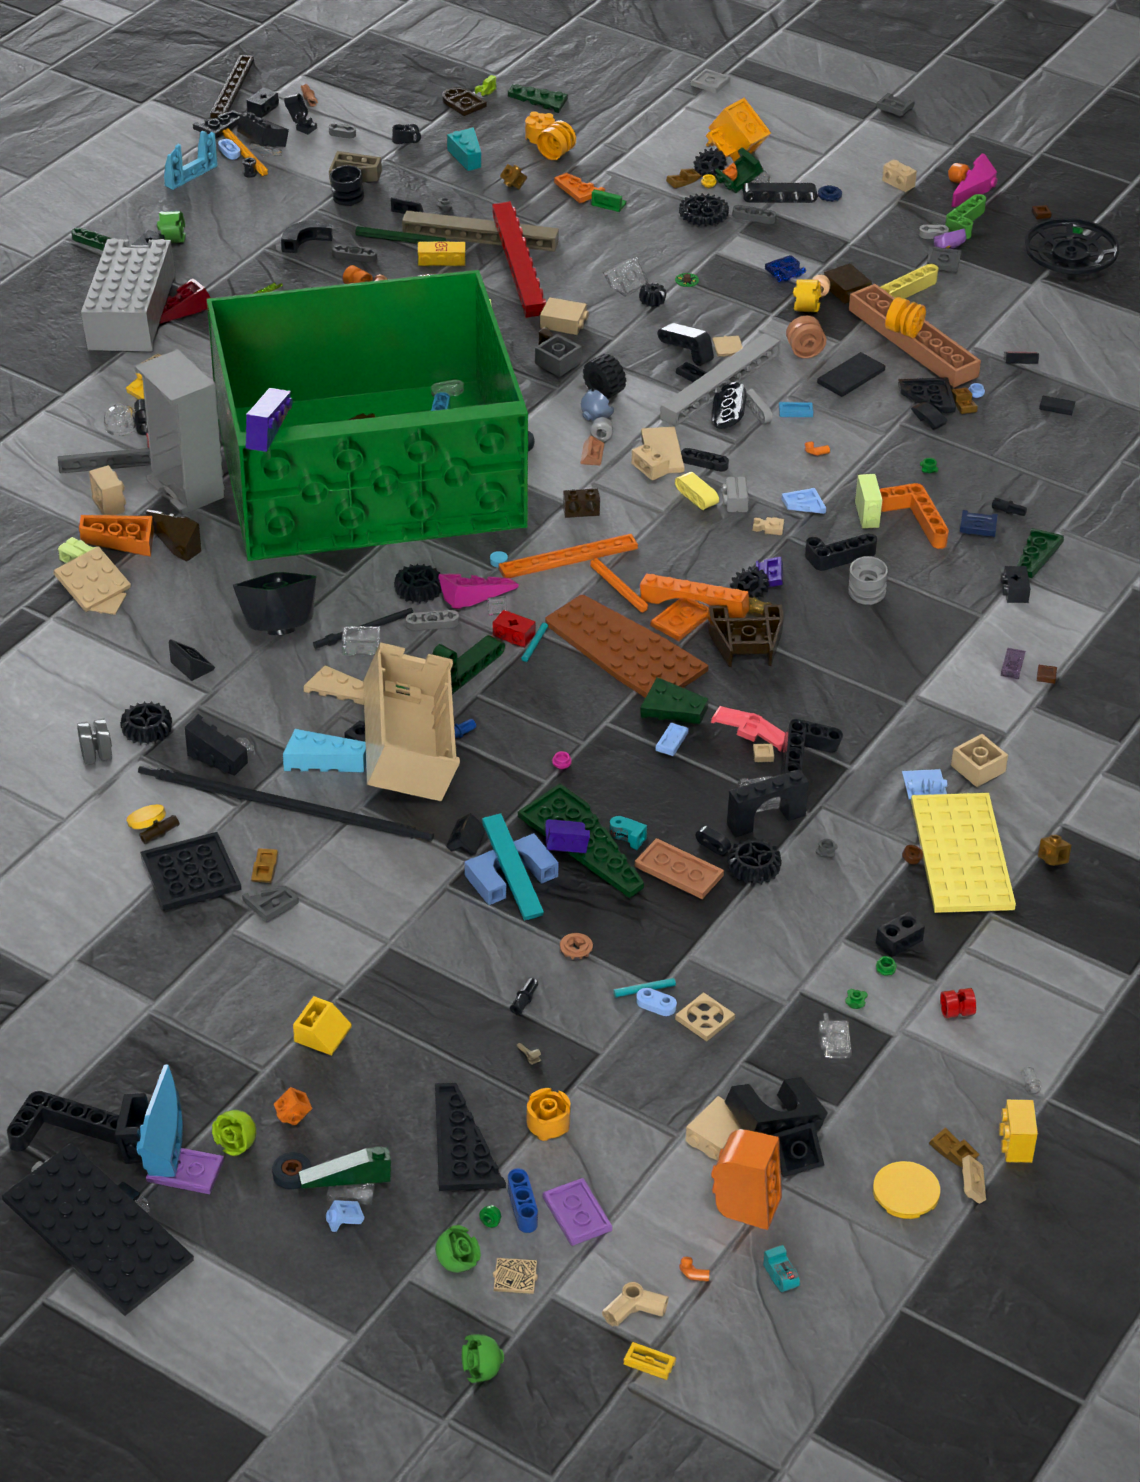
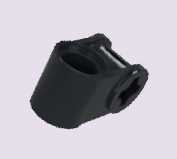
[284,93,308,124]
[392,124,421,144]

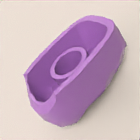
[934,228,966,249]

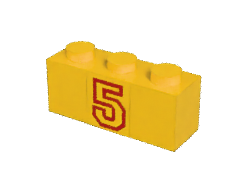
[418,242,465,266]

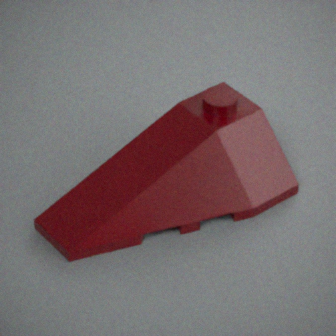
[159,278,211,324]

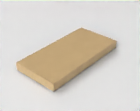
[641,427,684,473]

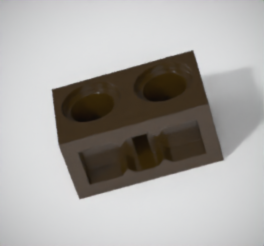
[563,488,600,518]

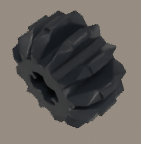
[639,282,666,307]

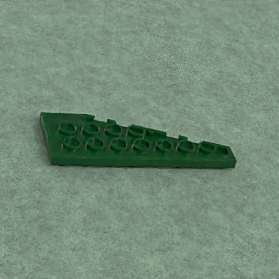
[518,784,644,898]

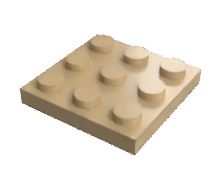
[54,546,131,612]

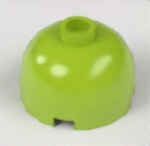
[212,1110,257,1156]

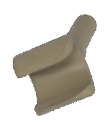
[517,1043,541,1064]

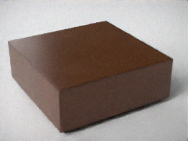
[1032,205,1052,219]
[1037,664,1057,684]

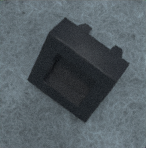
[296,115,317,135]

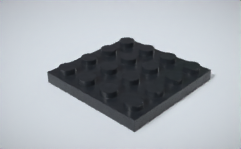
[140,832,242,911]

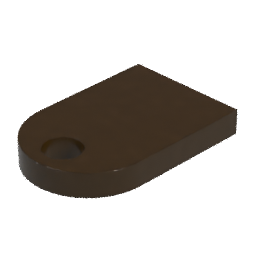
[442,87,487,116]

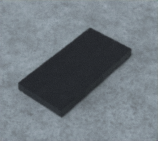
[817,352,886,397]

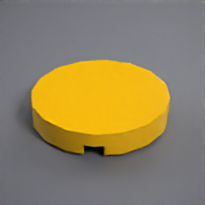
[126,804,166,829]

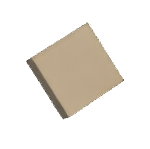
[753,744,774,762]

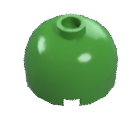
[435,1225,481,1273]
[462,1334,504,1383]

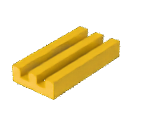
[623,1342,676,1380]

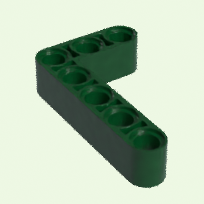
[432,635,505,694]

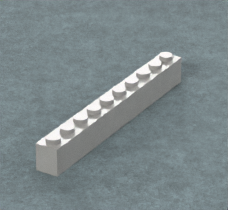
[660,333,780,427]

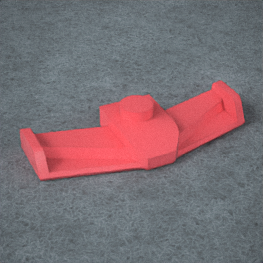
[711,706,785,752]

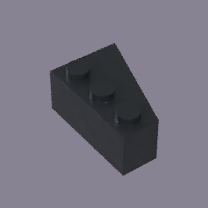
[185,714,248,776]

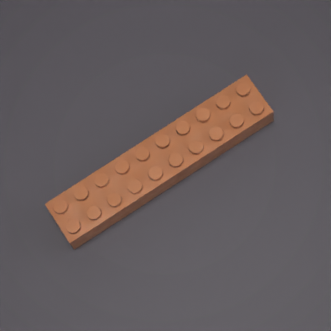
[849,284,981,387]

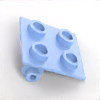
[902,769,947,799]

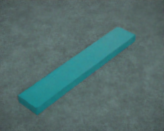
[482,813,544,921]

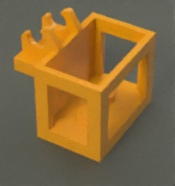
[706,97,771,162]

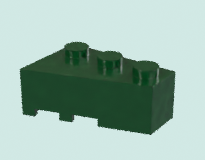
[640,677,708,724]

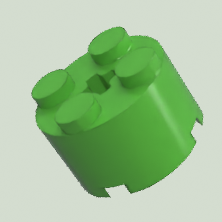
[157,211,186,243]

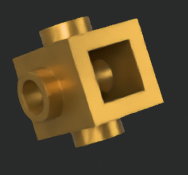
[499,164,527,190]
[1038,835,1072,866]

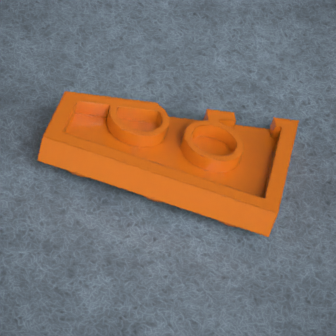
[554,173,605,203]

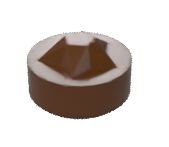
[902,845,923,864]

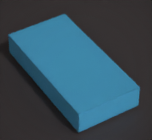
[779,402,813,417]

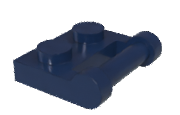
[960,510,998,537]

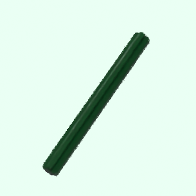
[355,226,446,243]

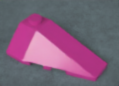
[952,153,997,207]
[439,574,519,609]

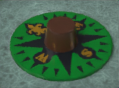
[675,273,699,287]

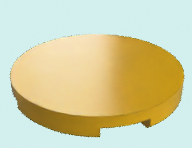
[873,1161,940,1219]

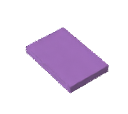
[146,1148,224,1194]
[543,1178,612,1246]

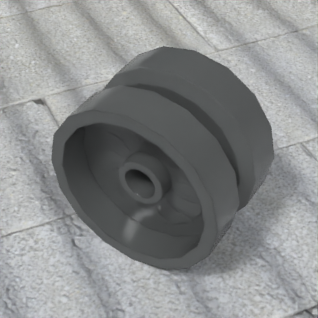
[77,718,112,765]

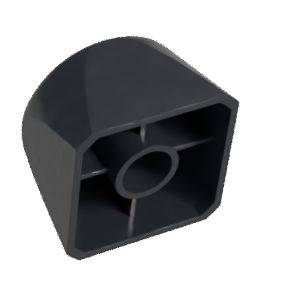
[233,572,317,635]

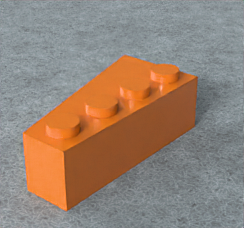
[79,515,154,557]

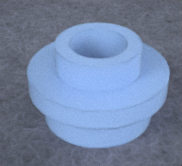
[968,383,985,398]

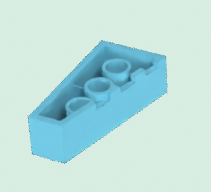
[283,729,366,772]

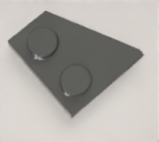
[242,886,299,922]

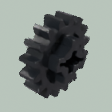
[693,148,727,178]
[730,566,770,603]

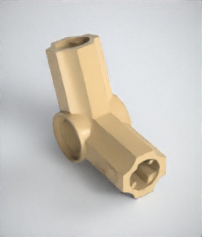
[602,1282,669,1327]

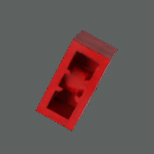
[493,610,536,648]

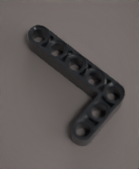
[781,719,843,775]
[7,1091,119,1152]

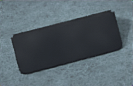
[391,197,423,214]
[1004,352,1039,364]

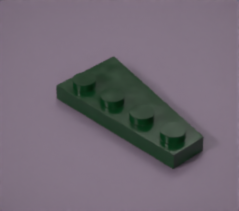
[508,84,568,113]
[1017,528,1064,578]

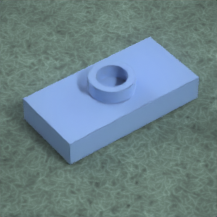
[656,723,689,756]

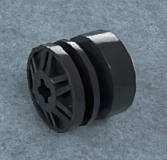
[330,165,364,206]

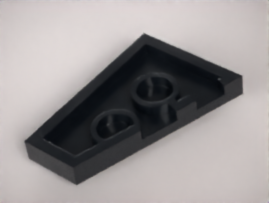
[193,110,241,139]

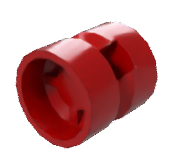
[940,988,976,1018]

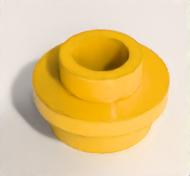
[701,174,716,188]

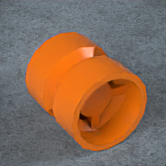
[343,265,373,284]

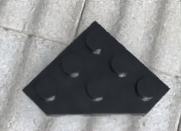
[898,378,956,413]

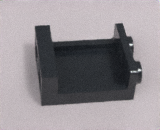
[115,1093,149,1164]

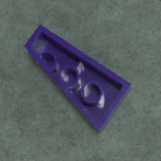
[246,388,293,452]

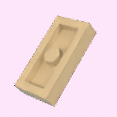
[962,1155,986,1204]

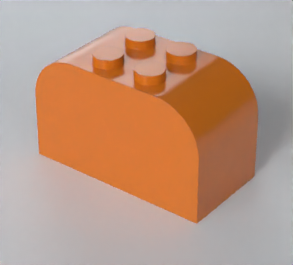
[711,1130,782,1230]

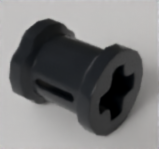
[242,157,257,178]

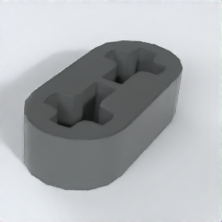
[329,123,356,139]

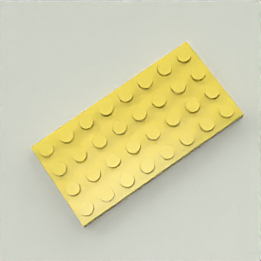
[911,793,1016,913]

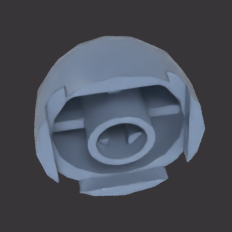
[580,389,614,421]

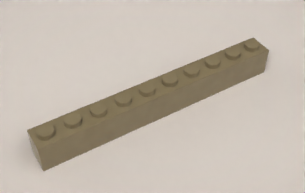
[402,211,559,252]

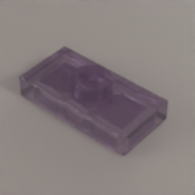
[1001,648,1026,679]

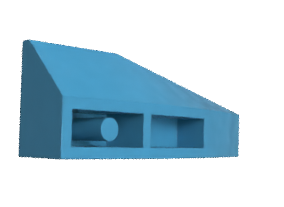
[137,1065,183,1177]

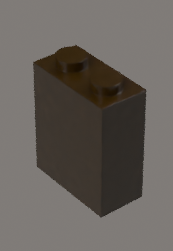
[824,263,872,304]

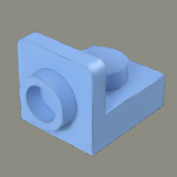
[326,1200,364,1232]

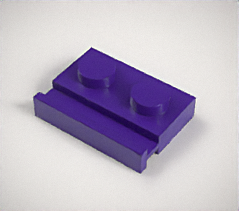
[756,557,783,587]

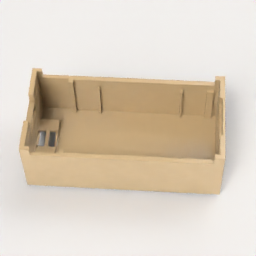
[363,642,460,801]

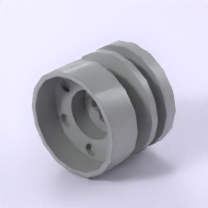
[848,556,888,605]

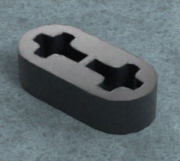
[695,826,731,855]

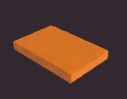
[650,598,709,641]

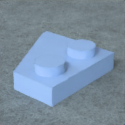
[782,488,826,514]

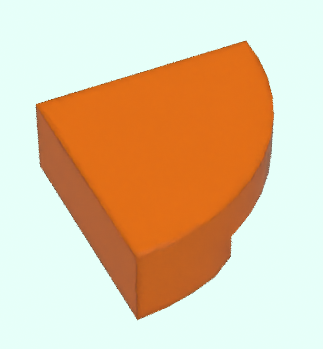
[722,163,738,181]

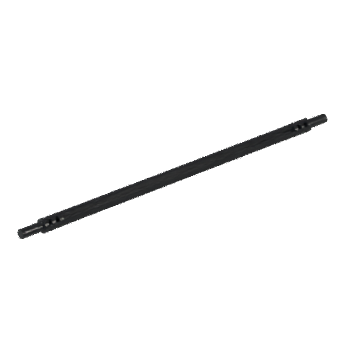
[138,766,434,841]

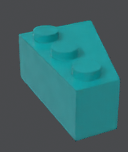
[447,127,481,171]

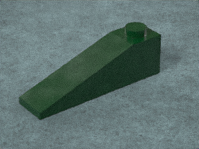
[299,1147,391,1188]

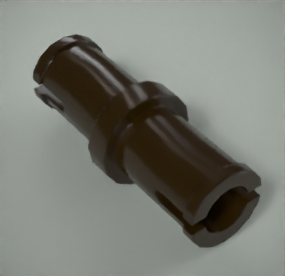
[139,815,180,844]

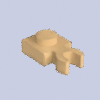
[753,517,784,535]

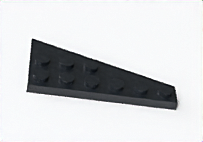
[435,1083,506,1191]

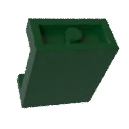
[715,147,764,193]

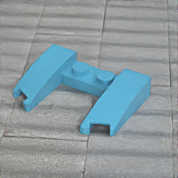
[164,131,217,190]

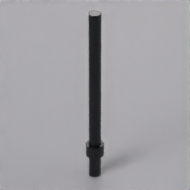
[313,608,414,649]

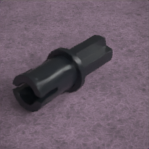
[992,497,1027,516]
[510,978,538,1015]

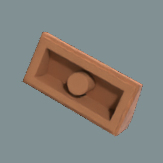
[580,435,604,466]

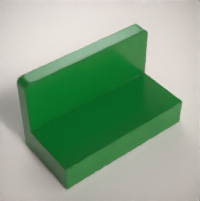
[591,189,626,212]

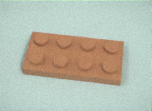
[635,838,724,899]

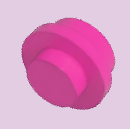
[552,751,572,769]

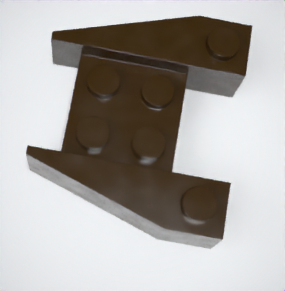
[708,604,784,667]

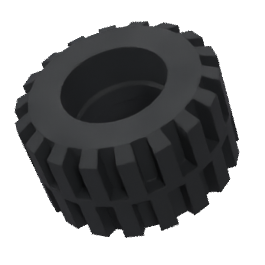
[583,354,627,399]

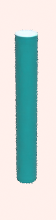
[521,623,548,662]
[613,978,676,998]

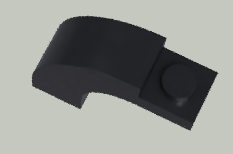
[281,220,333,253]

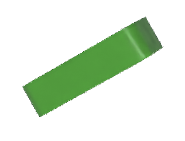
[945,194,986,239]

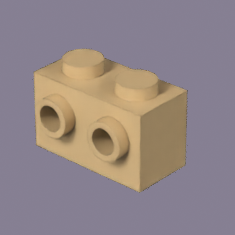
[882,159,917,192]
[631,443,670,480]

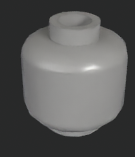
[591,417,613,442]

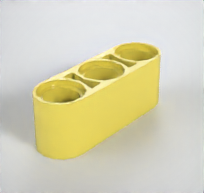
[675,472,719,510]

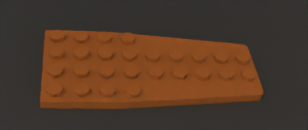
[545,595,709,698]

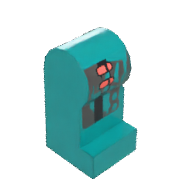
[610,816,647,850]
[763,1245,800,1292]

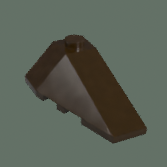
[146,510,201,562]

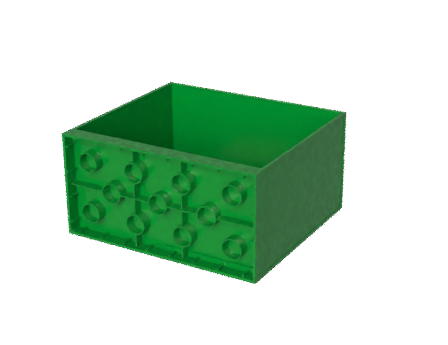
[207,270,528,561]

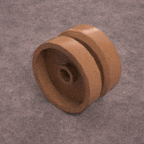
[786,316,827,358]

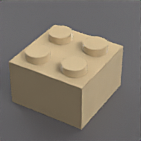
[89,465,126,515]
[951,734,1008,787]

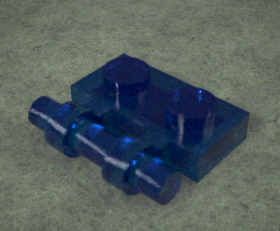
[765,255,806,282]

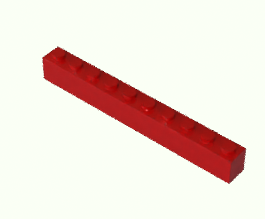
[492,201,546,318]

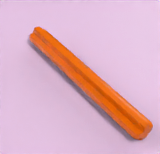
[590,558,648,613]

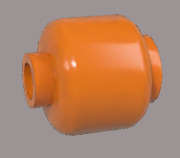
[948,163,970,184]

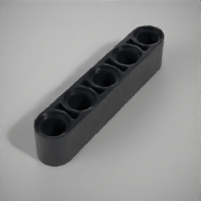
[742,183,818,203]

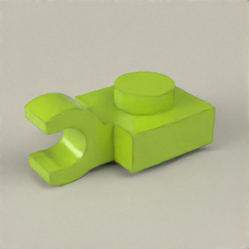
[475,75,496,96]

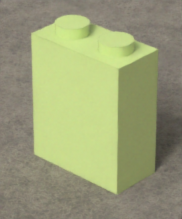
[855,474,882,528]

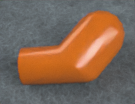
[804,441,830,456]
[679,1257,710,1282]

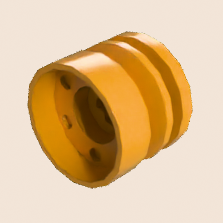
[536,121,576,160]
[885,297,926,338]

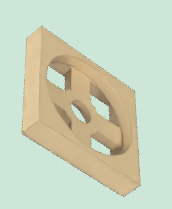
[675,992,735,1041]

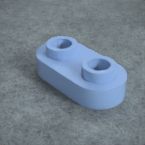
[218,139,241,160]
[636,988,677,1016]

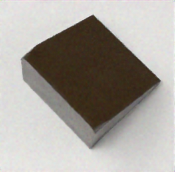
[539,327,553,345]

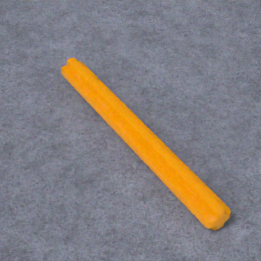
[223,129,268,176]

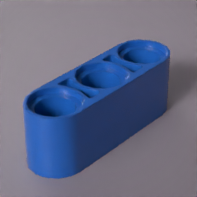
[508,1168,538,1233]

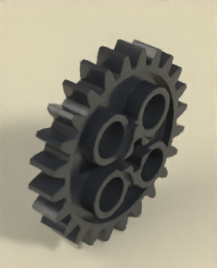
[679,193,729,226]

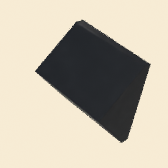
[169,639,215,681]
[772,1122,825,1177]

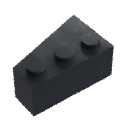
[237,112,289,147]

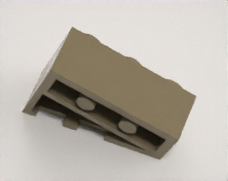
[329,151,382,185]

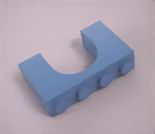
[465,833,558,905]

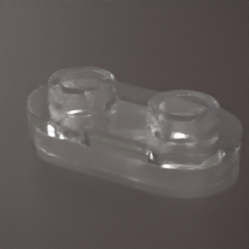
[431,380,464,397]

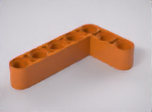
[880,483,949,549]

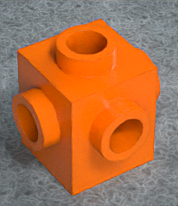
[274,1087,312,1126]

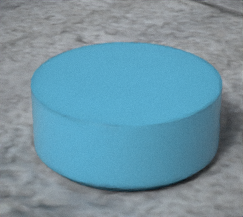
[490,551,508,567]

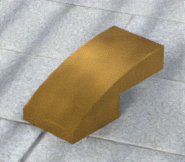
[666,168,701,188]
[951,387,978,414]
[251,848,279,883]
[929,1127,980,1168]

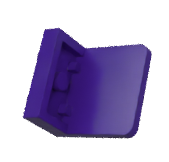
[545,819,590,853]

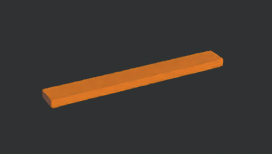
[498,534,638,578]

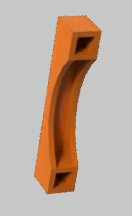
[640,573,749,618]

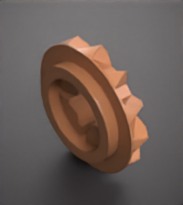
[560,933,593,960]

